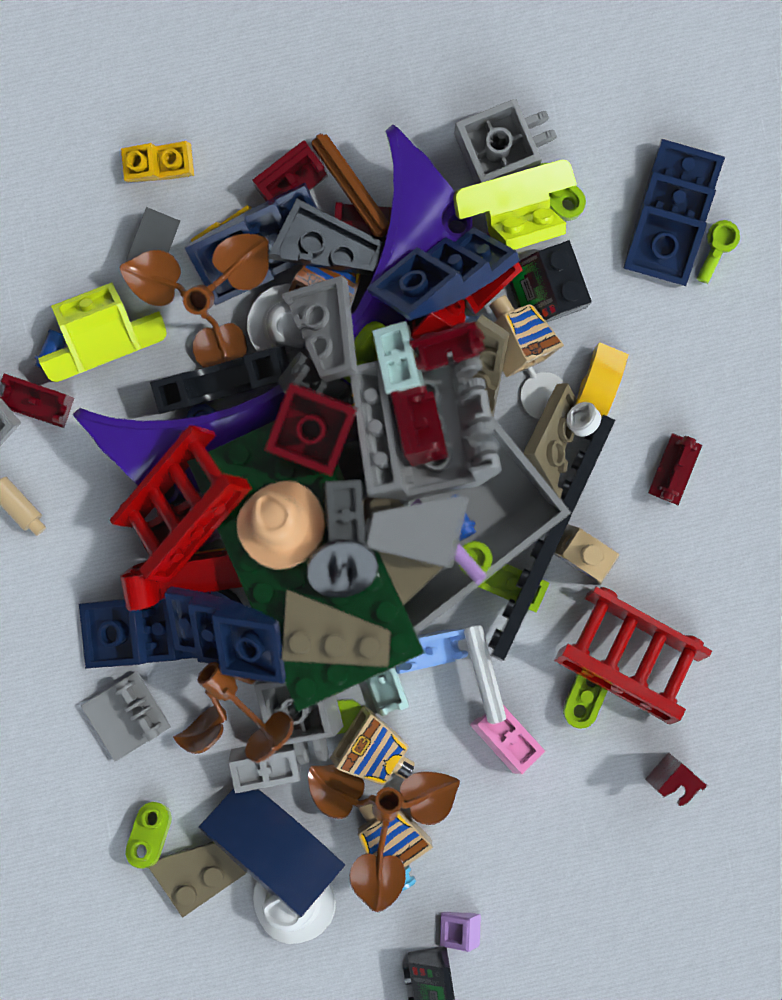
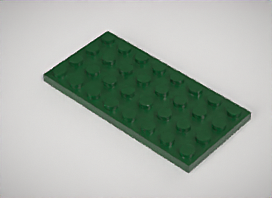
[187,420,425,712]

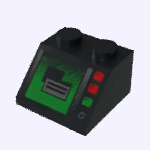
[509,240,592,322]
[403,947,455,1000]

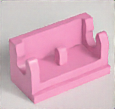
[470,705,545,774]

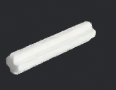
[464,625,506,724]

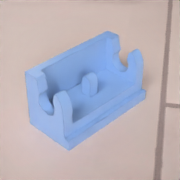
[396,629,468,674]

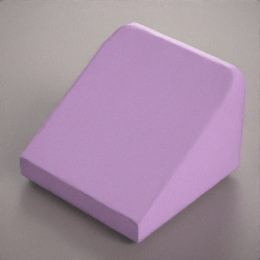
[440,912,481,952]

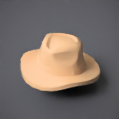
[237,481,326,569]

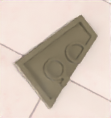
[468,314,510,417]
[523,383,577,499]
[362,496,444,605]
[282,590,391,667]
[149,841,248,918]

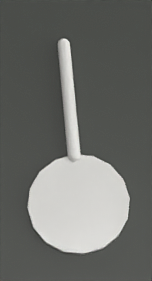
[520,367,564,420]

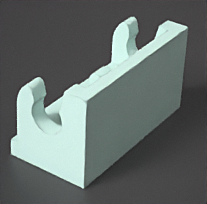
[373,321,425,395]
[366,667,409,716]

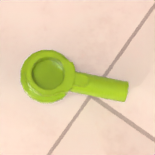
[696,220,740,284]

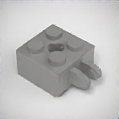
[454,99,557,184]
[254,681,344,765]

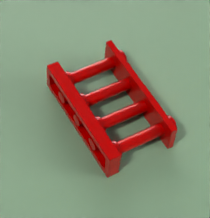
[110,425,252,582]
[554,586,712,725]

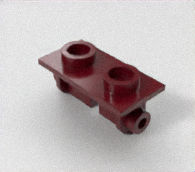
[409,321,485,372]
[648,433,702,505]

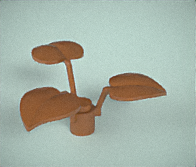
[120,233,269,368]
[173,662,293,763]
[308,764,460,912]

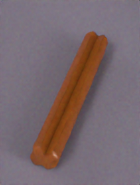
[312,133,390,238]

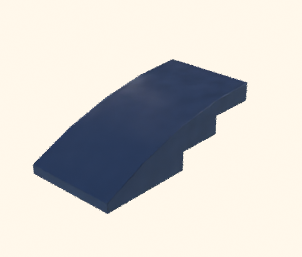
[623,139,725,286]
[185,183,318,306]
[367,227,520,320]
[164,586,286,684]
[79,592,211,669]
[198,788,345,918]

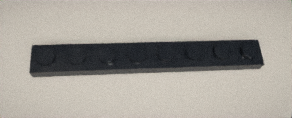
[488,415,616,661]

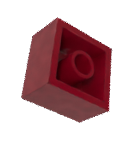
[265,382,359,476]

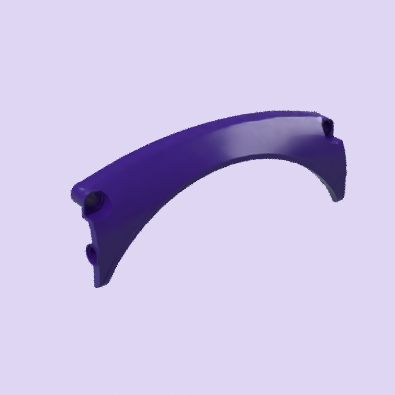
[73,124,472,505]

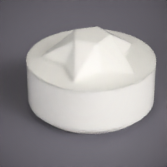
[566,402,601,437]

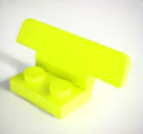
[453,160,577,250]
[38,283,166,382]

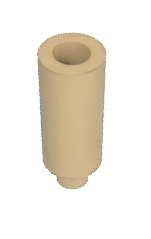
[0,477,46,536]

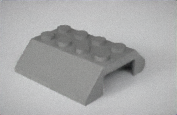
[350,352,501,500]

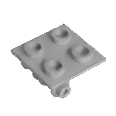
[81,672,171,761]

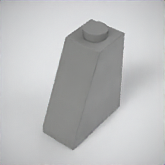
[364,496,469,568]

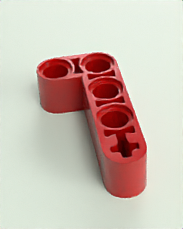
[120,550,242,611]

